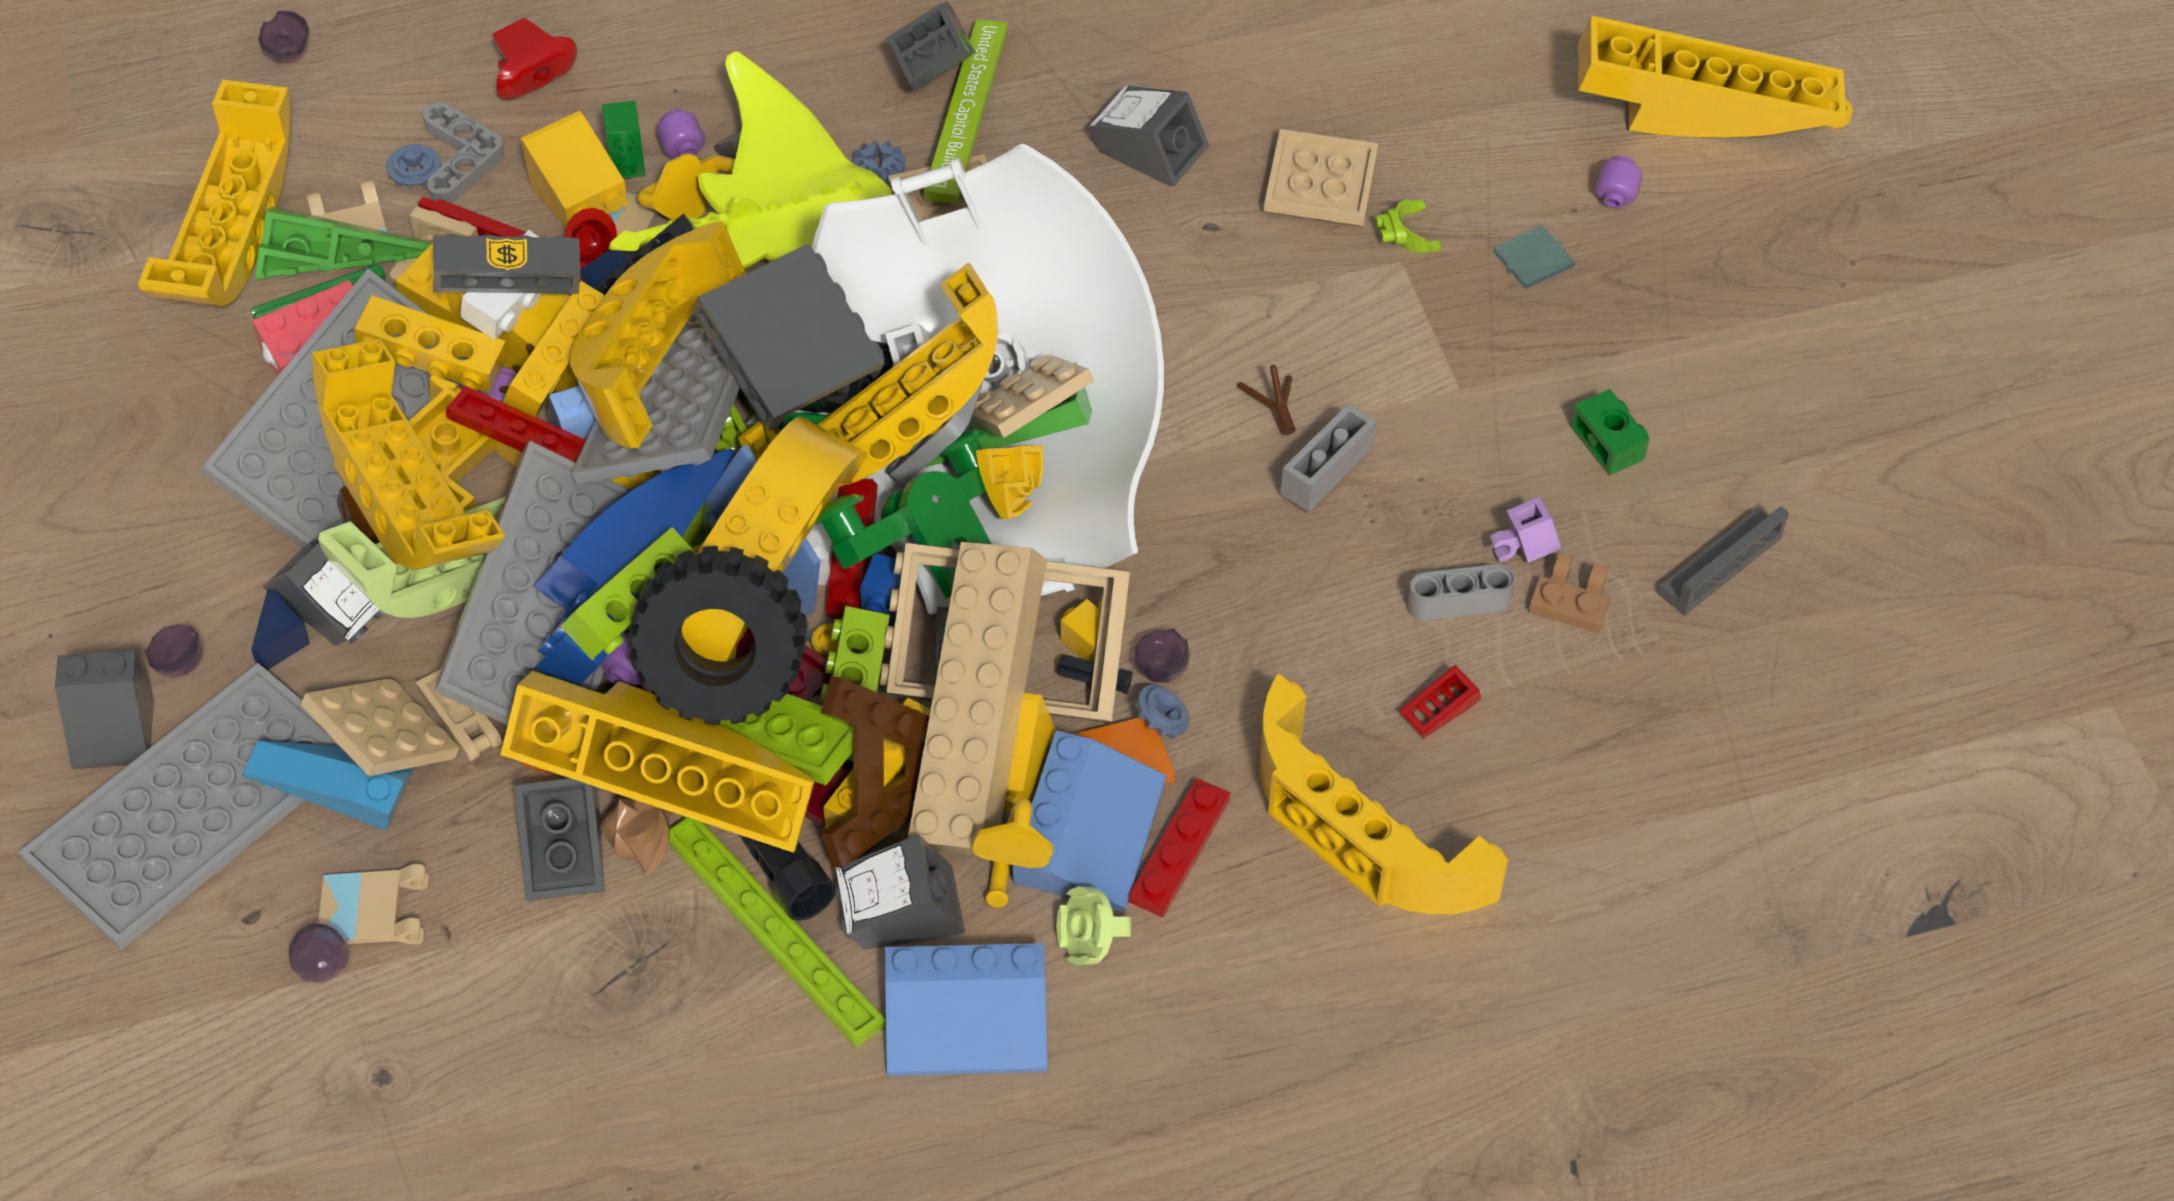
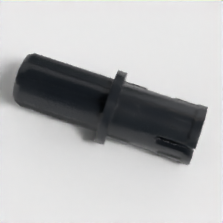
[1057,655,1133,694]

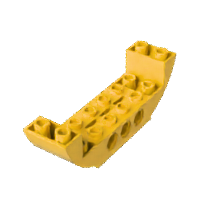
[312,338,505,570]
[1259,674,1509,914]

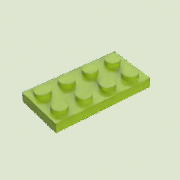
[720,694,854,785]

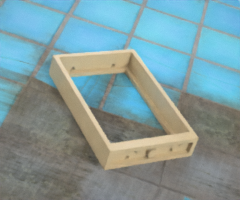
[880,543,1130,724]

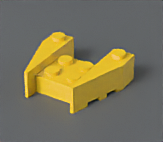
[408,375,523,511]

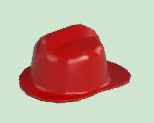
[564,208,617,282]

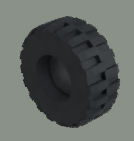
[628,546,807,725]

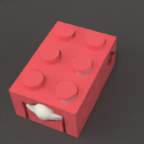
[252,280,353,376]

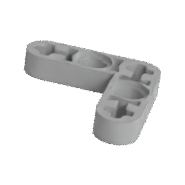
[422,102,504,203]
[888,382,983,485]

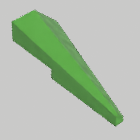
[255,206,433,280]
[925,362,1092,467]

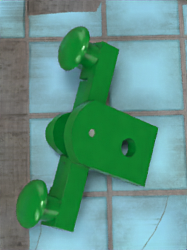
[815,428,992,599]

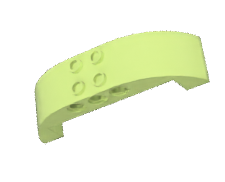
[318,497,506,618]

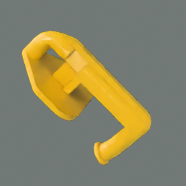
[638,153,735,221]
[972,798,1054,908]

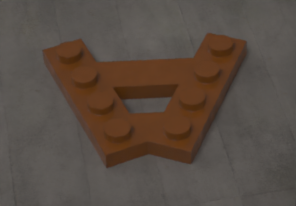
[820,676,930,868]

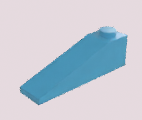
[242,740,416,831]

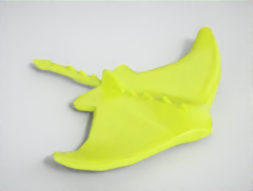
[609,51,893,269]

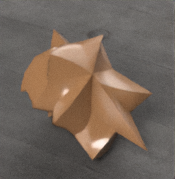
[599,798,673,877]

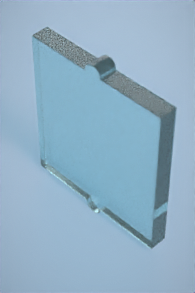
[1494,226,1575,289]

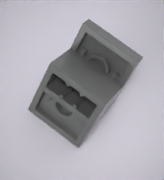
[887,1,976,90]

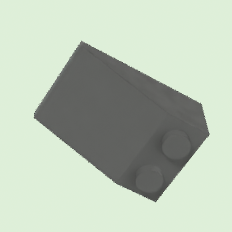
[514,778,605,901]

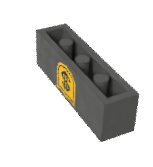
[432,234,581,294]

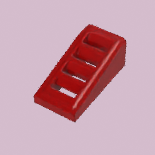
[1398,664,1481,739]

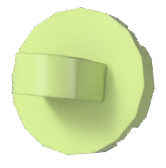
[1056,886,1131,966]

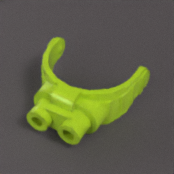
[1374,199,1441,253]

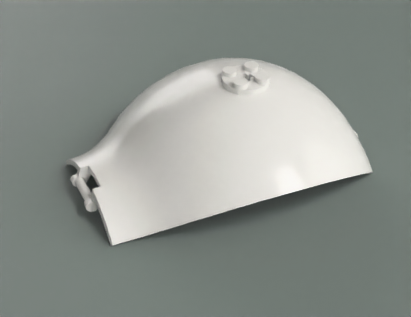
[812,144,1164,614]

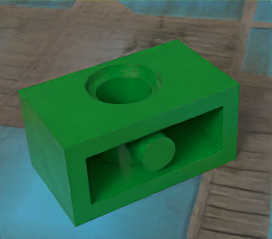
[602,100,646,179]
[1570,389,1649,475]

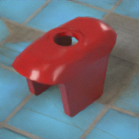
[493,18,578,100]

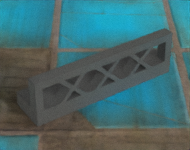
[1658,506,1789,616]

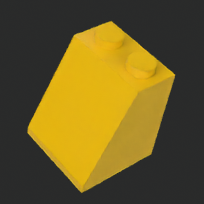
[520,110,628,228]
[1004,693,1056,814]

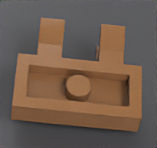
[1529,553,1611,633]

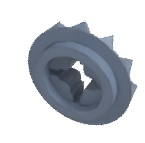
[852,139,905,183]
[386,144,441,190]
[1134,685,1190,739]

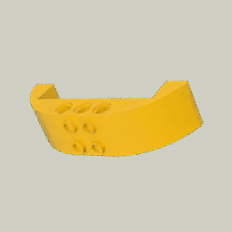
[138,79,290,306]
[570,221,746,448]
[738,262,998,487]
[682,416,868,662]

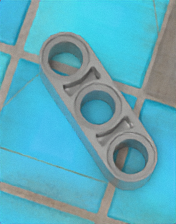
[1407,564,1515,620]

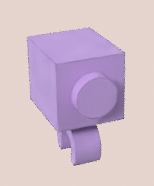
[1490,497,1562,563]

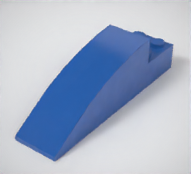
[533,449,735,686]

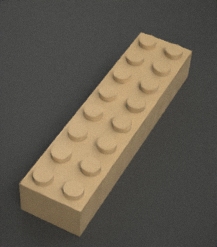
[908,542,1047,856]

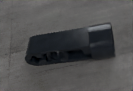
[738,834,835,921]

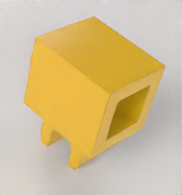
[1060,599,1126,662]

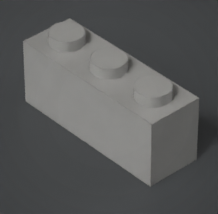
[1280,403,1377,513]

